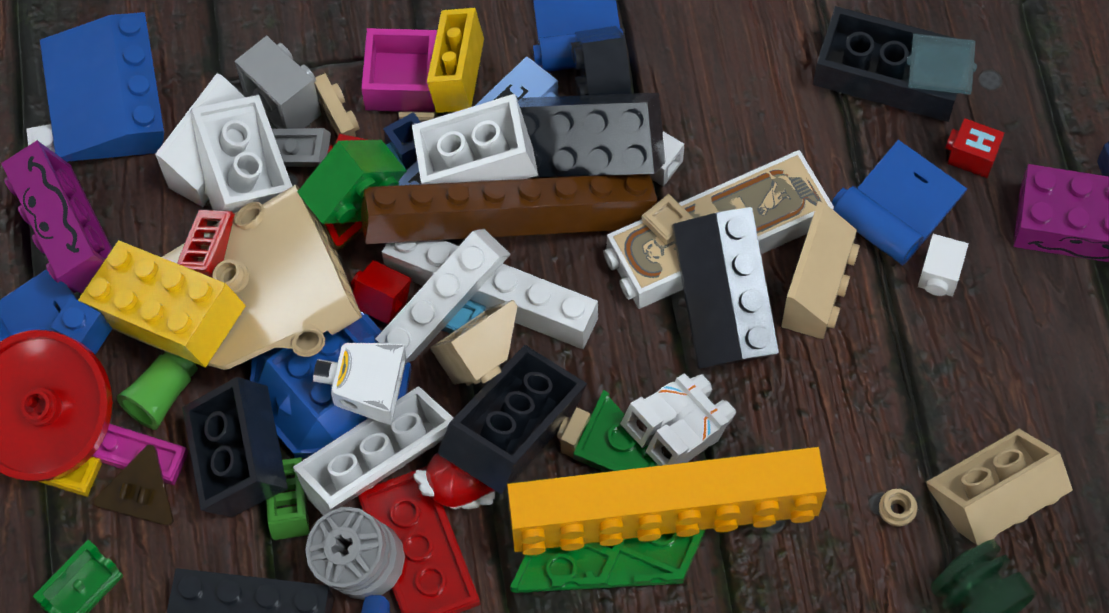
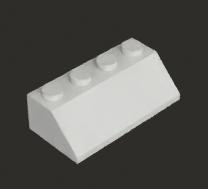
[293,386,453,516]

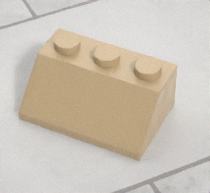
[781,201,860,340]
[430,300,518,386]
[926,429,1073,546]

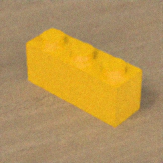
[427,8,484,113]

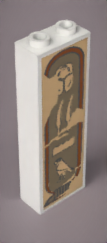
[603,150,834,309]

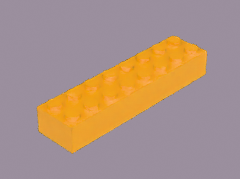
[507,447,827,555]

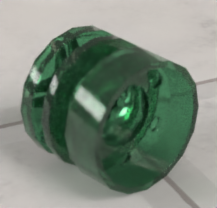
[929,539,1037,613]

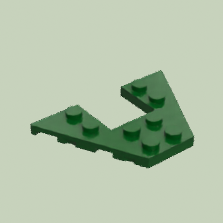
[510,390,707,593]

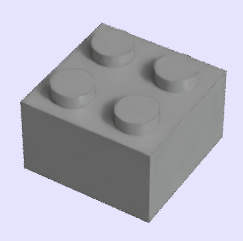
[235,36,321,129]

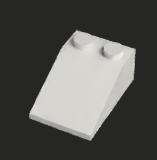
[190,95,292,222]

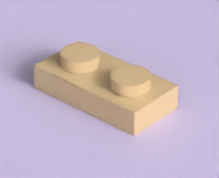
[314,73,360,137]

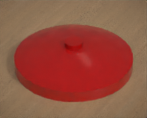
[0,330,113,481]

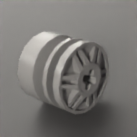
[305,507,405,600]

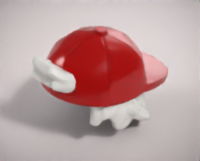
[413,453,495,510]

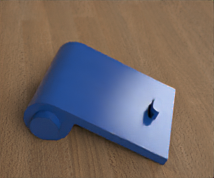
[533,0,623,72]
[832,140,967,265]
[0,269,77,341]

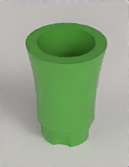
[117,351,198,430]

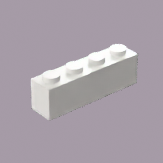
[375,229,511,363]

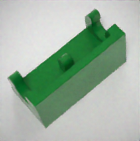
[33,540,123,613]

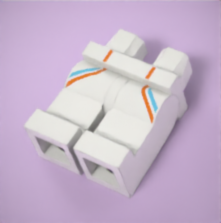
[620,373,736,466]

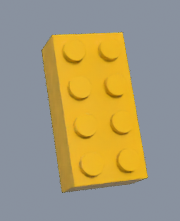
[78,240,246,368]

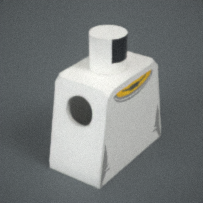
[313,343,407,425]

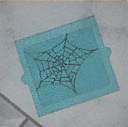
[907,34,977,95]

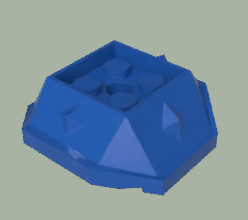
[250,312,412,458]

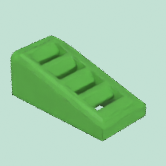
[266,457,310,540]

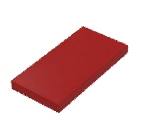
[358,466,481,613]

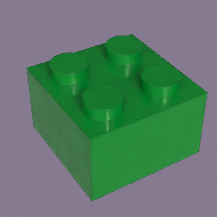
[297,140,407,224]

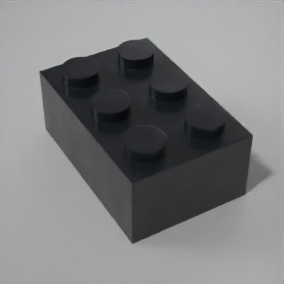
[182,377,288,518]

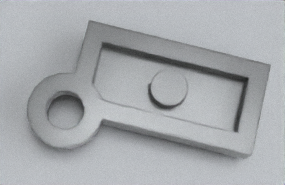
[272,128,331,167]

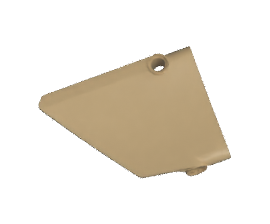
[112,185,362,370]

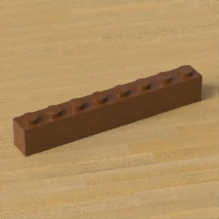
[361,174,657,244]

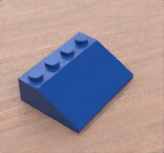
[40,12,164,162]

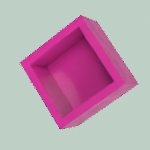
[362,28,437,112]

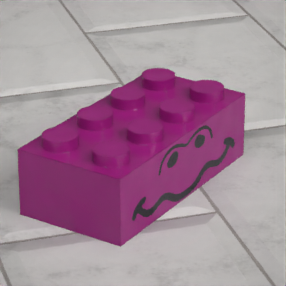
[1,140,112,294]
[1013,164,1109,262]

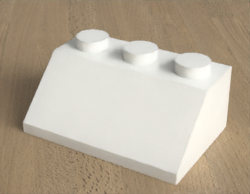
[155,73,245,207]
[412,94,538,184]

